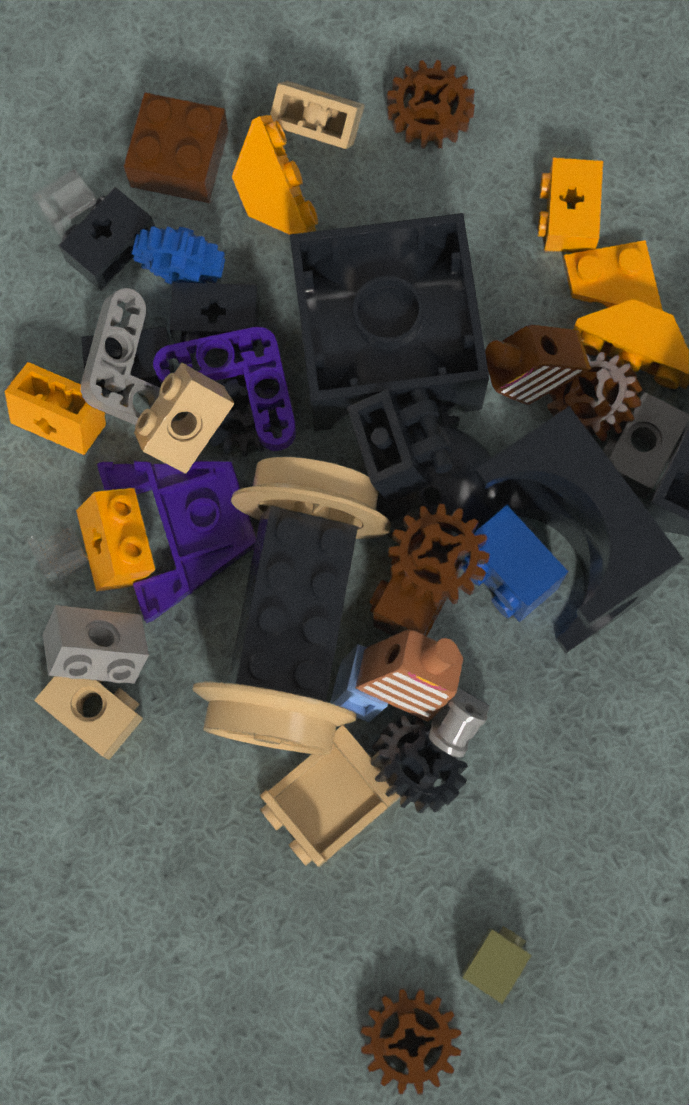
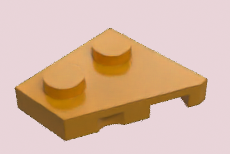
[563,240,663,311]

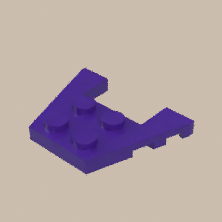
[97,461,256,623]

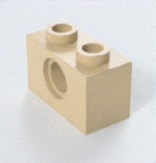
[134,363,234,474]
[34,676,143,760]

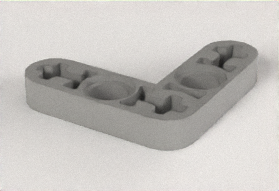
[81,288,188,425]

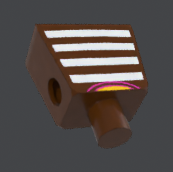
[485,325,591,405]

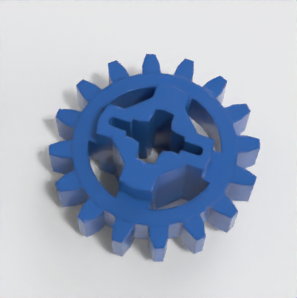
[132,226,226,285]

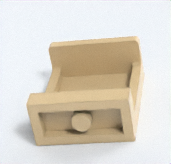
[260,725,400,867]

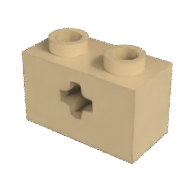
[270,81,365,149]

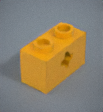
[537,158,603,253]
[4,362,106,455]
[76,488,155,592]

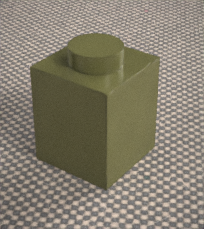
[460,926,532,1004]

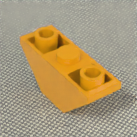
[232,115,318,235]
[573,299,689,389]

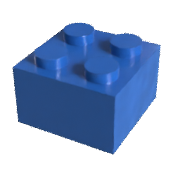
[462,505,568,622]

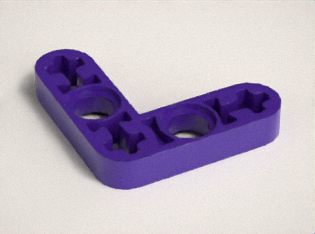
[153,327,296,451]

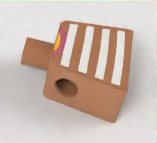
[355,630,463,722]

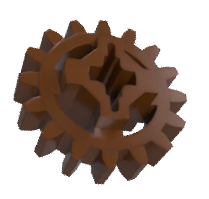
[387,60,475,149]
[547,352,642,442]
[389,504,490,607]
[361,988,462,1095]

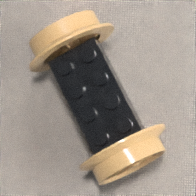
[193,457,391,755]

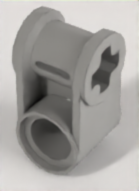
[429,687,489,757]

